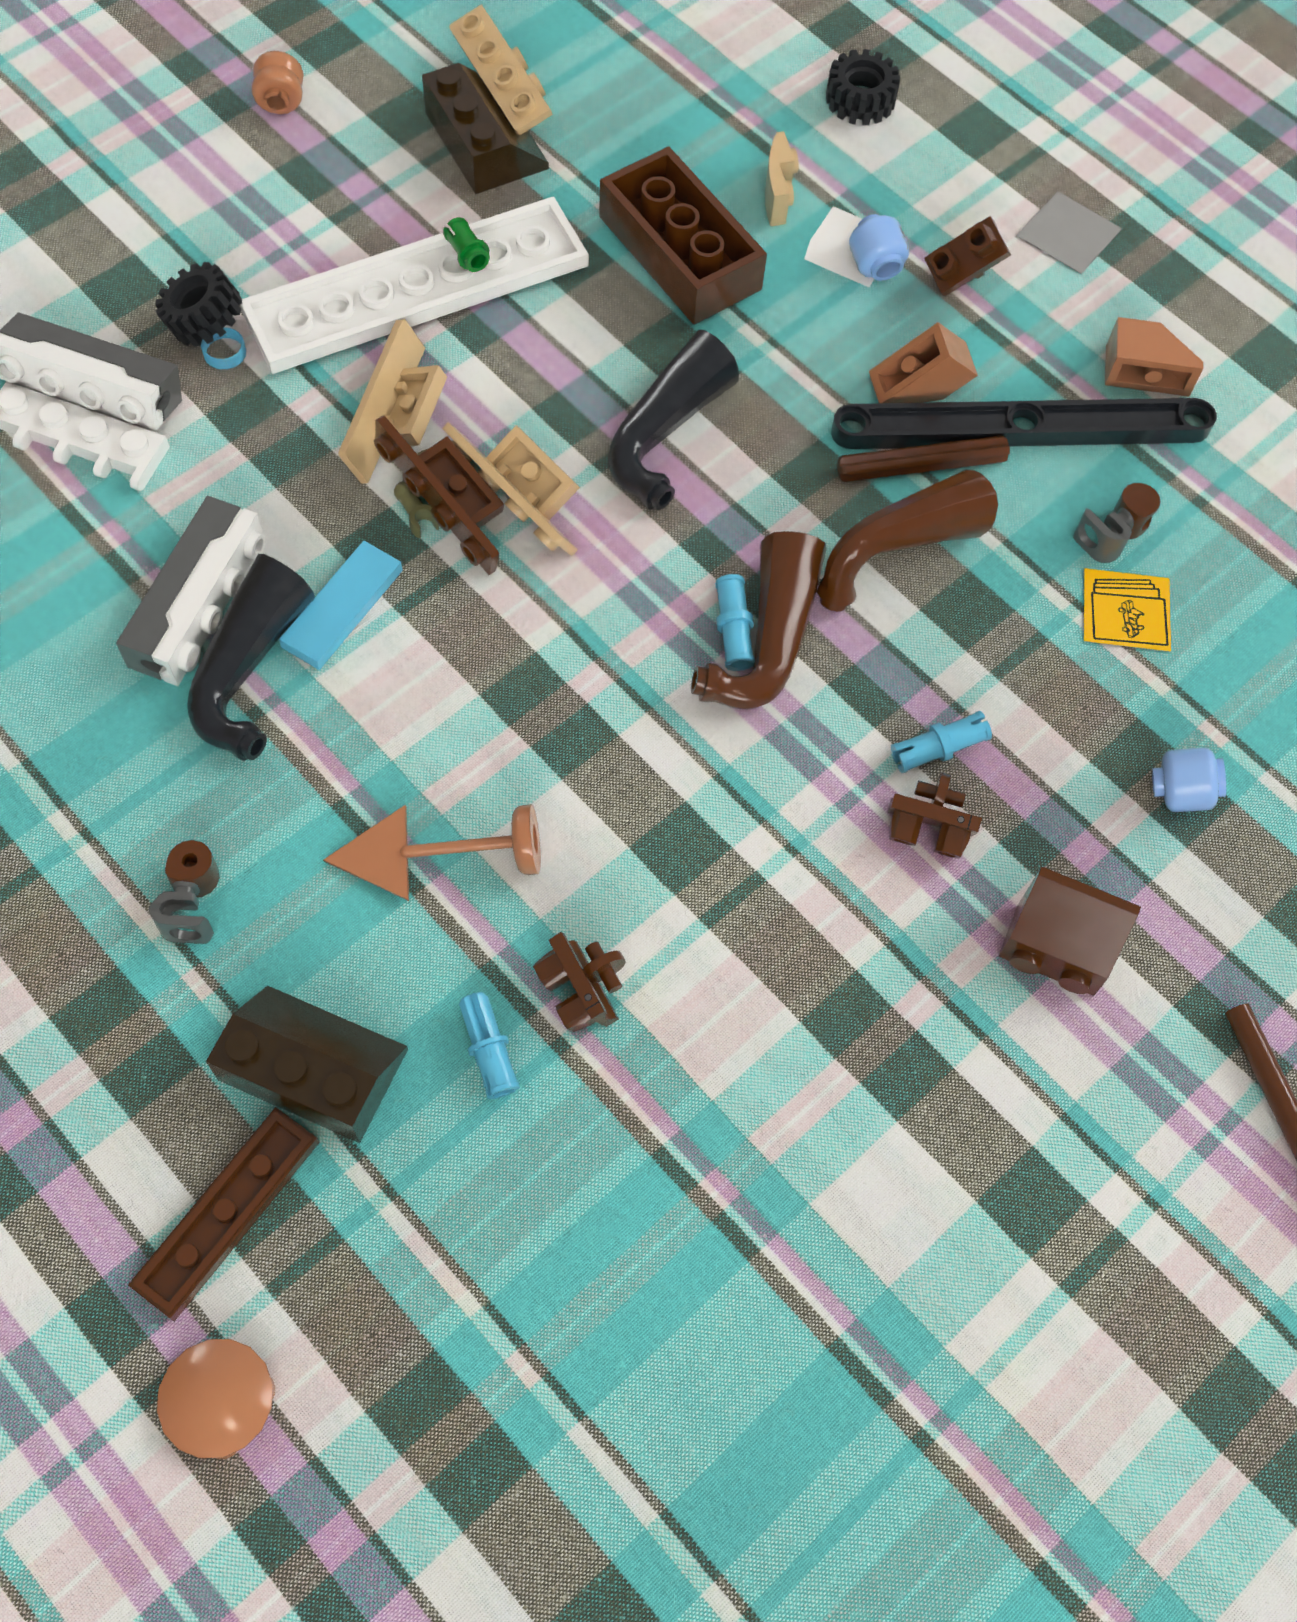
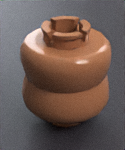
[252,51,304,114]

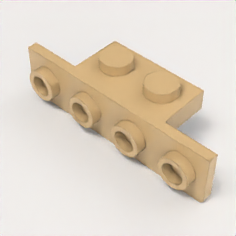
[449,4,553,135]
[338,319,447,484]
[442,422,580,556]

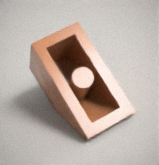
[1105,317,1203,397]
[869,322,978,403]

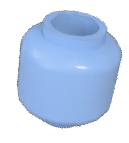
[849,214,909,281]
[1152,747,1226,812]

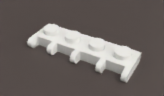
[0,381,170,491]

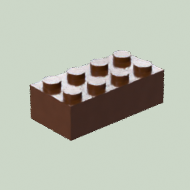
[599,146,767,325]

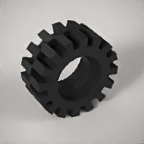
[826,49,901,125]
[155,262,242,347]

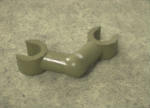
[394,449,439,538]

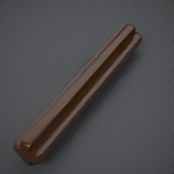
[837,436,1010,482]

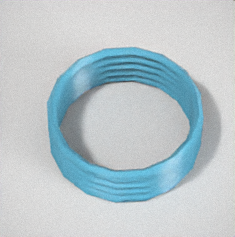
[201,328,246,369]

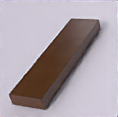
[128,1107,320,1322]

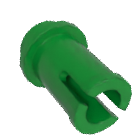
[443,217,490,272]

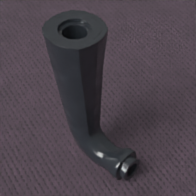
[608,330,739,510]
[187,554,315,761]

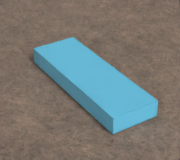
[279,540,403,670]

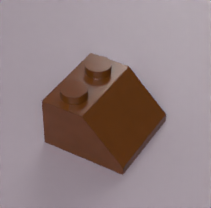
[998,866,1141,996]

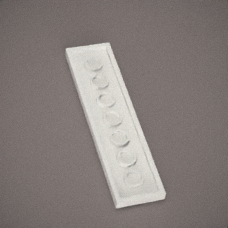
[240,196,589,374]

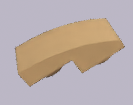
[765,131,799,227]

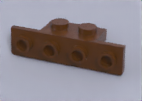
[374,415,504,575]

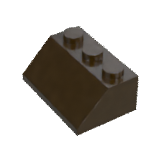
[422,63,549,195]
[206,985,408,1143]

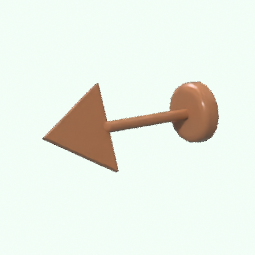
[323,804,541,901]

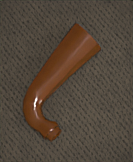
[816,469,998,612]
[691,531,827,710]

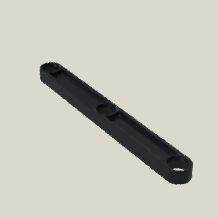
[831,398,1217,449]

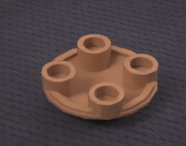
[157,1339,275,1459]

